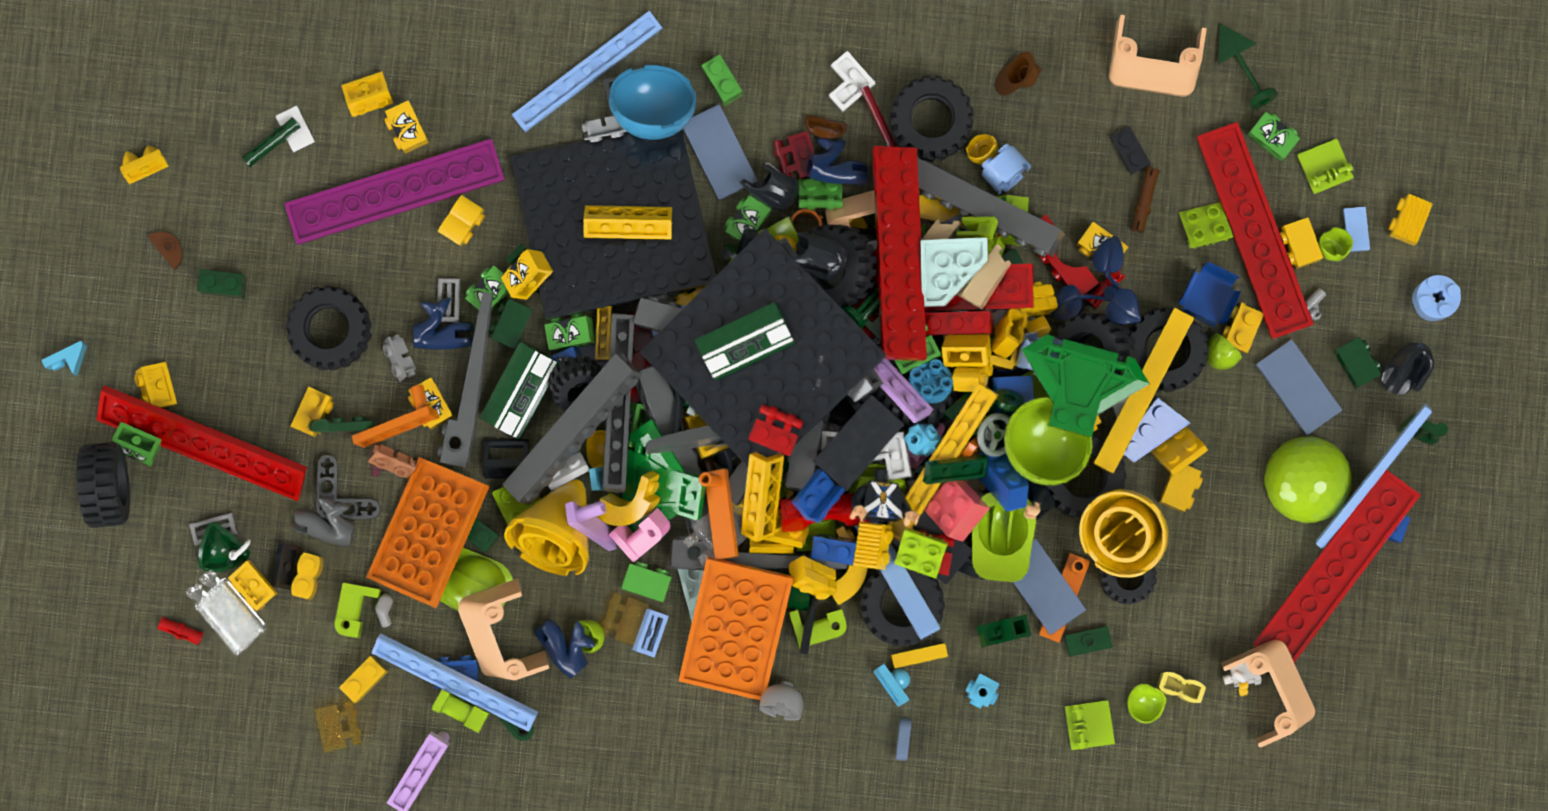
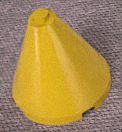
[504,479,589,576]
[1080,489,1168,578]

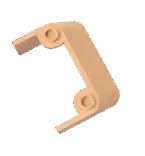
[1109,15,1207,97]
[825,190,922,240]
[458,579,549,680]
[1221,639,1315,747]

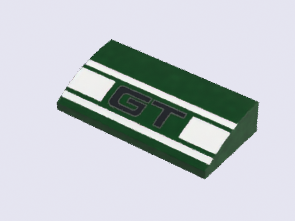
[695,302,796,381]
[479,342,560,439]

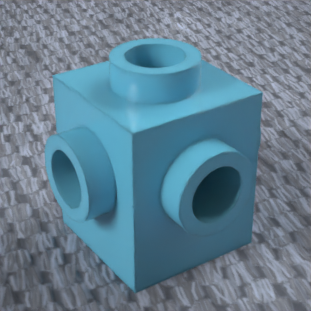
[903,424,942,456]
[966,674,999,709]

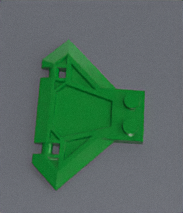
[1021,335,1150,438]
[622,419,706,533]

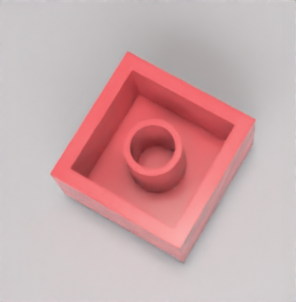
[924,480,990,542]

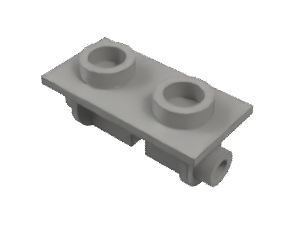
[582,115,627,142]
[383,335,416,382]

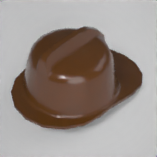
[995,51,1042,96]

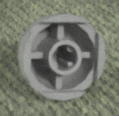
[759,681,804,720]

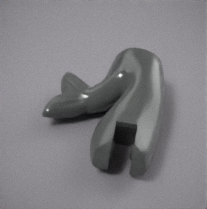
[293,497,355,546]

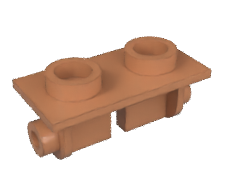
[368,444,416,479]

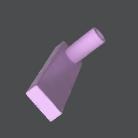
[874,360,933,424]
[565,501,617,551]
[387,731,450,811]

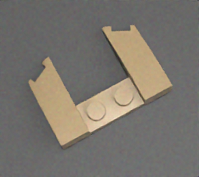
[922,220,1011,310]

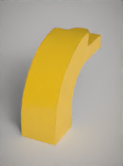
[596,471,661,526]
[832,526,868,605]

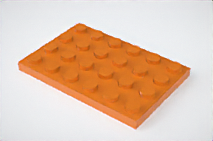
[366,457,490,608]
[679,556,793,700]

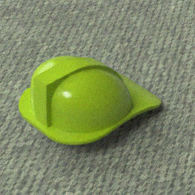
[972,493,1036,582]
[440,548,513,612]

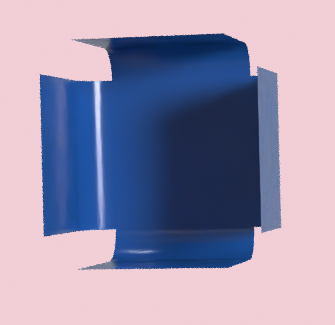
[1178,262,1244,327]
[990,369,1034,424]

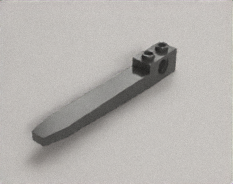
[438,292,493,467]
[645,425,725,454]
[670,536,847,571]

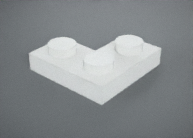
[829,51,876,112]
[872,432,912,480]

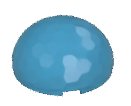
[609,65,696,140]

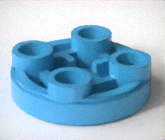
[908,359,953,403]

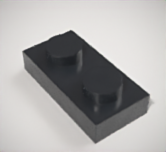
[1110,126,1151,175]
[271,543,301,590]

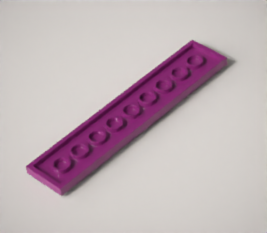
[284,139,505,245]

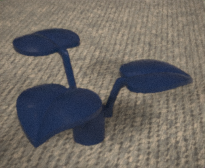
[1051,236,1141,324]

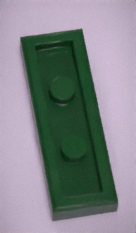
[923,454,988,485]

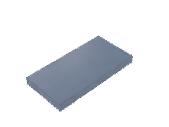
[683,104,758,201]
[1256,339,1342,435]
[1013,538,1086,635]

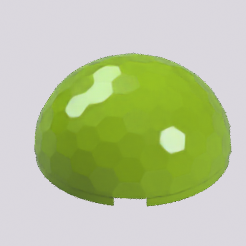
[1004,398,1092,485]
[1264,436,1352,523]

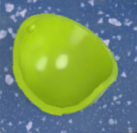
[1206,333,1242,370]
[1128,684,1166,724]

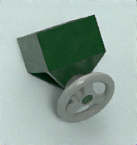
[944,392,1010,457]

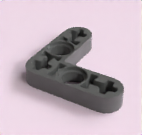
[316,455,381,519]

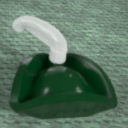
[198,522,251,572]

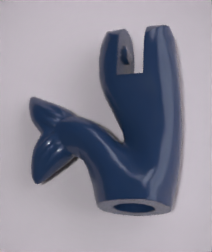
[806,138,869,186]
[413,298,474,350]
[534,619,595,679]

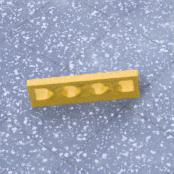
[583,205,672,239]
[741,452,784,542]

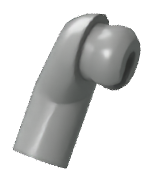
[1305,288,1326,320]
[375,594,393,627]

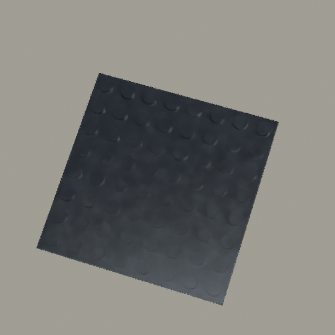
[511,130,716,320]
[640,228,887,469]

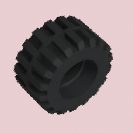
[548,355,602,412]
[1099,567,1157,604]

